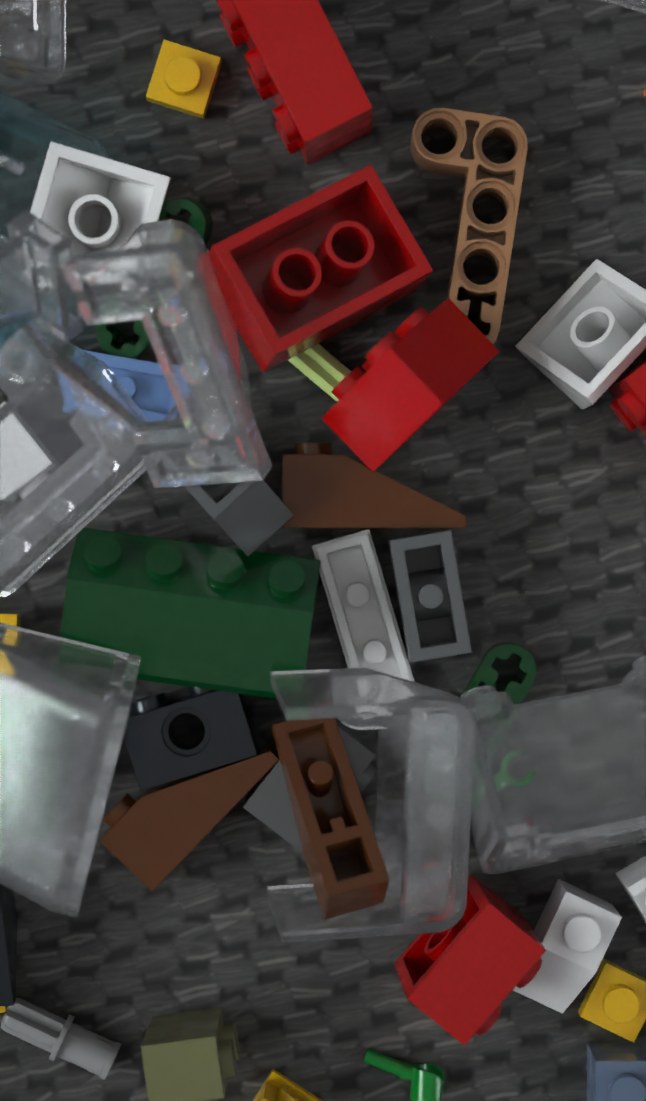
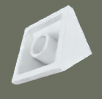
[16,141,171,297]
[515,259,646,410]

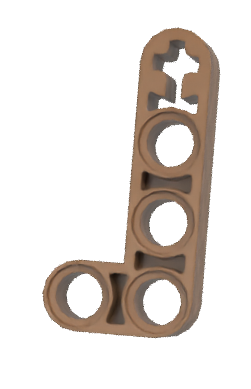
[410,108,528,344]

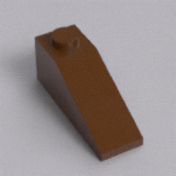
[282,443,466,528]
[272,709,390,920]
[100,745,279,891]

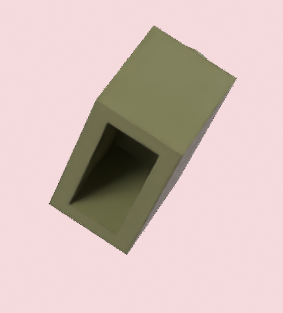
[141,1007,240,1101]

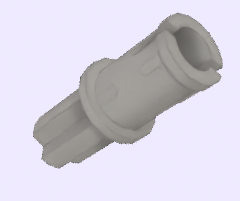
[1,998,121,1080]

